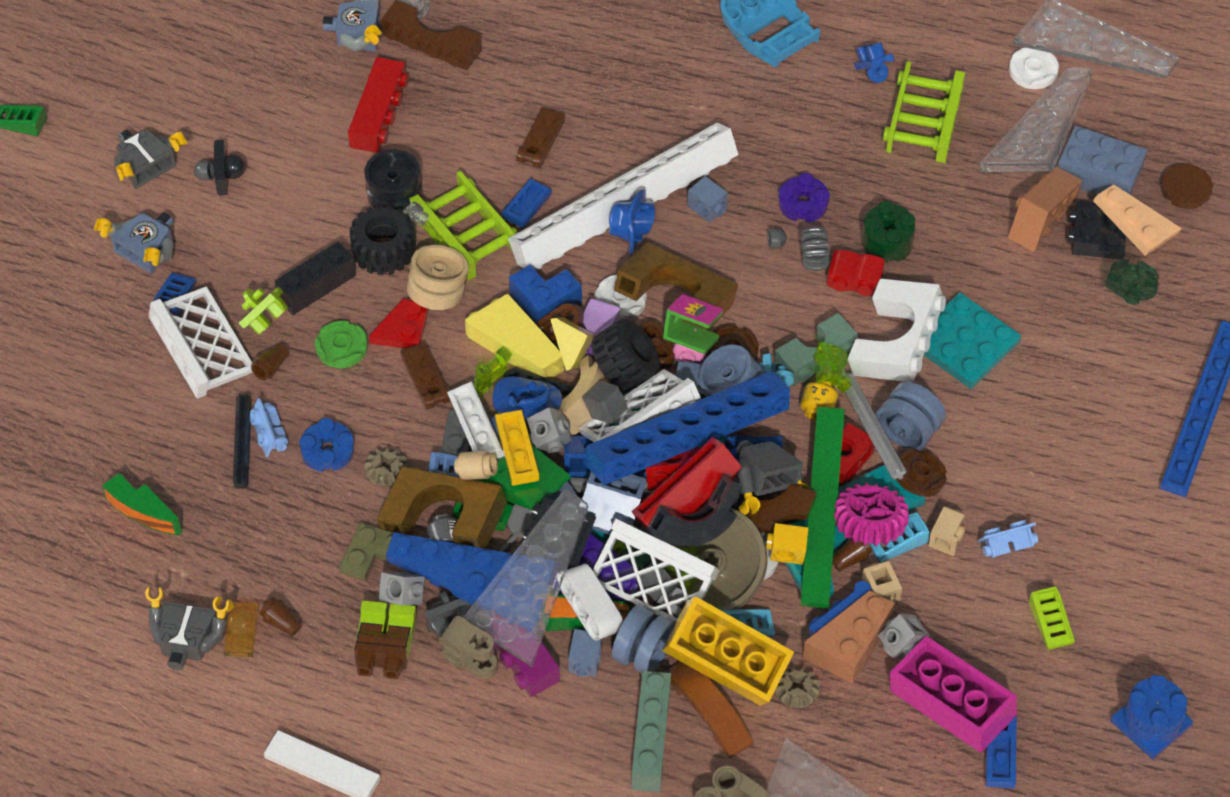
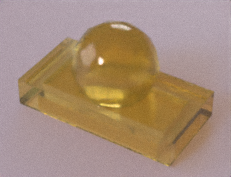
[224,602,259,657]

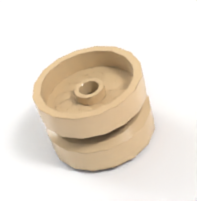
[407,245,468,310]

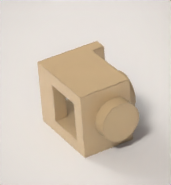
[929,507,966,557]
[862,561,902,604]

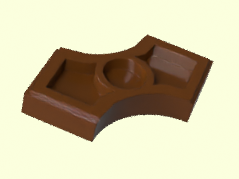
[746,484,817,534]

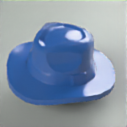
[609,190,656,254]
[493,376,562,428]

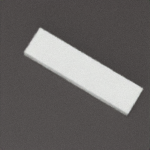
[447,381,504,459]
[264,730,380,797]

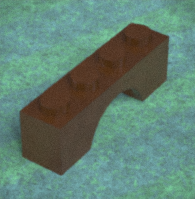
[381,0,482,71]

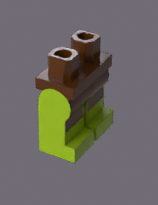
[354,600,417,680]

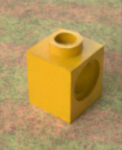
[766,523,808,565]

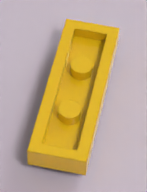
[495,410,539,486]

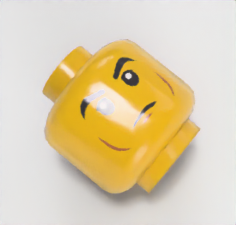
[800,379,838,421]

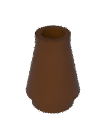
[251,344,289,380]
[832,538,873,572]
[260,597,302,637]

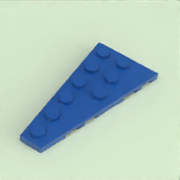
[386,532,556,637]

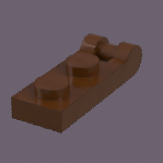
[516,107,565,168]
[400,342,451,410]

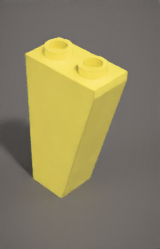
[465,294,564,379]

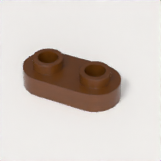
[537,303,584,343]
[639,321,675,368]

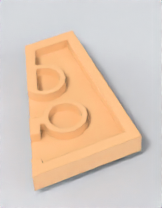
[1093,184,1182,256]

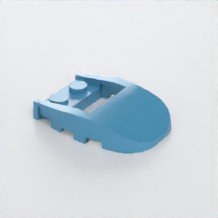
[720,0,820,68]

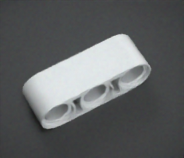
[558,564,623,641]

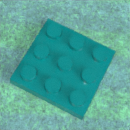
[924,292,1022,389]

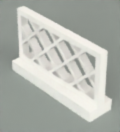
[148,286,253,399]
[578,369,701,442]
[592,519,719,621]

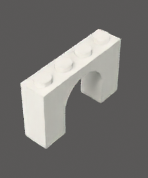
[848,279,946,383]

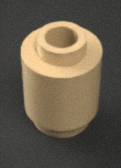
[454,451,498,480]

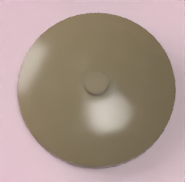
[656,506,768,610]

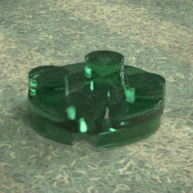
[1105,260,1160,305]

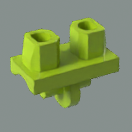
[239,287,288,335]

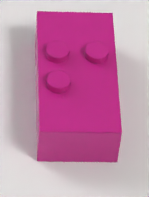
[890,636,1017,753]

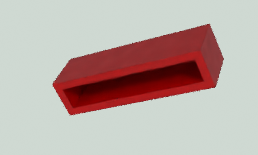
[348,57,409,153]
[631,437,742,537]

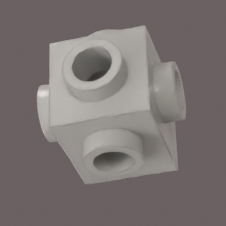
[527,407,572,453]
[878,614,930,658]

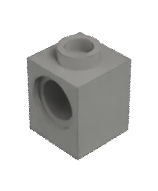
[379,572,425,605]

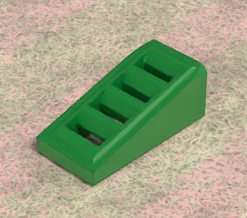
[0,105,47,137]

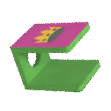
[663,294,723,354]

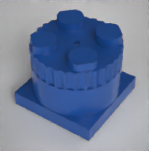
[1111,675,1194,760]

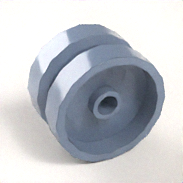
[698,344,766,395]
[876,382,946,450]
[612,603,676,674]

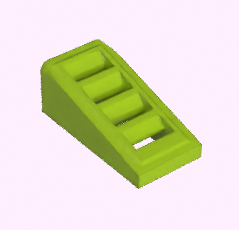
[1028,587,1075,650]

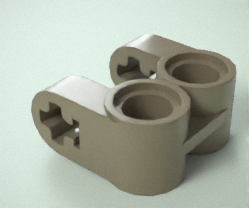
[439,616,498,679]
[694,766,770,797]

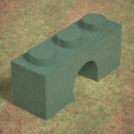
[774,313,858,386]

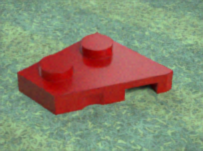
[369,299,429,348]

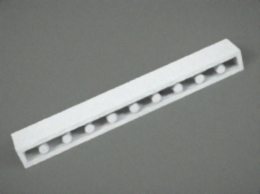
[508,123,738,271]

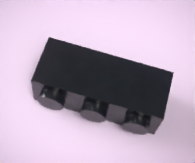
[275,241,356,316]

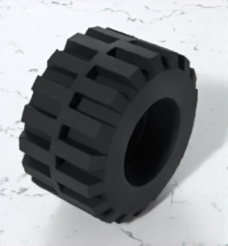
[349,205,416,275]
[592,319,660,392]

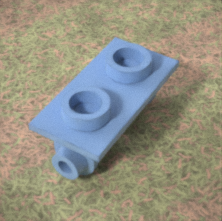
[250,398,288,457]
[977,520,1038,558]

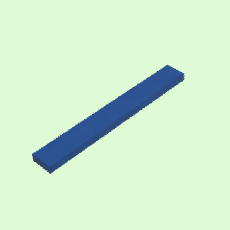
[1160,320,1230,498]

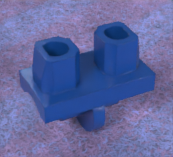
[854,42,894,83]

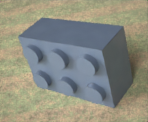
[1058,125,1148,195]

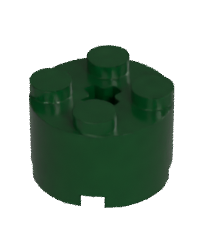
[862,201,915,263]

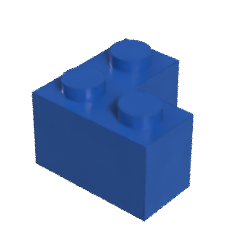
[509,265,582,325]

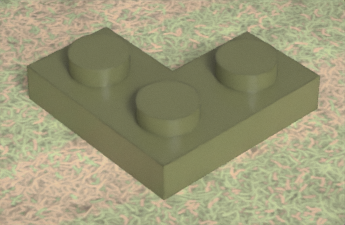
[339,523,393,581]

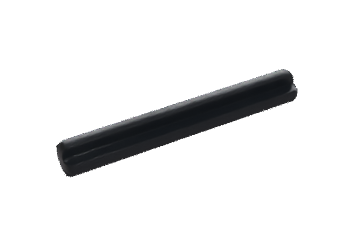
[233,394,251,489]

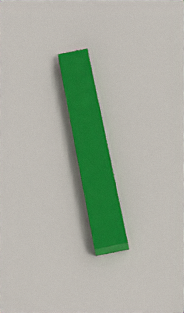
[801,407,845,608]

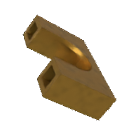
[614,242,738,330]
[377,467,507,549]

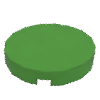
[315,320,368,369]

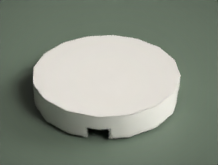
[1009,46,1059,90]
[595,275,647,320]

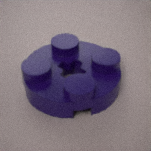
[778,173,830,222]

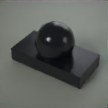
[214,140,246,196]

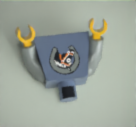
[323,0,382,52]
[94,212,174,274]

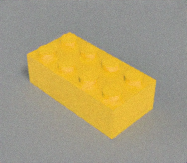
[661,596,794,706]

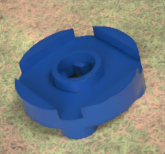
[299,418,354,472]

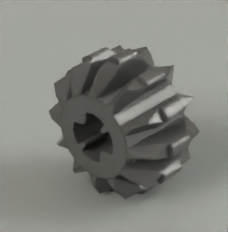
[801,227,829,271]

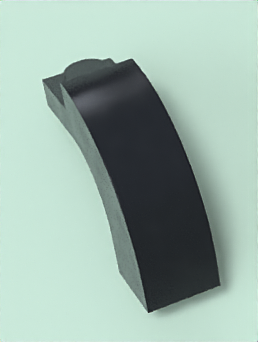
[647,474,742,547]

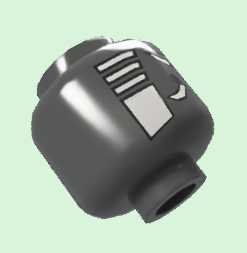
[427,514,458,543]

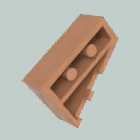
[1008,166,1083,252]
[803,591,895,684]

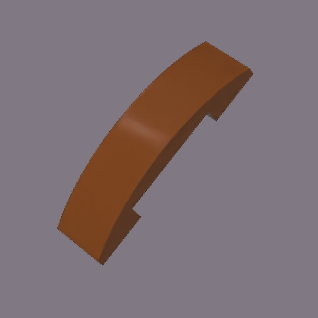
[663,661,753,759]

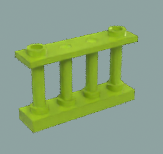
[883,61,965,163]
[409,171,518,281]

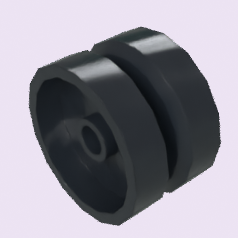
[364,149,422,214]

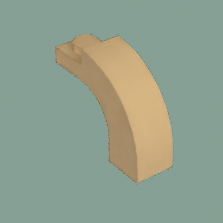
[558,355,611,436]

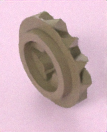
[364,447,408,486]
[775,665,820,708]

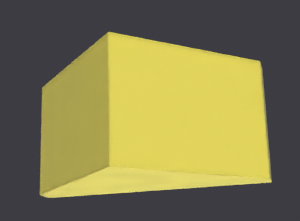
[550,317,595,370]

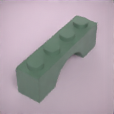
[632,671,671,792]

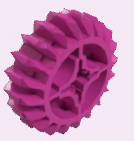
[834,482,909,547]

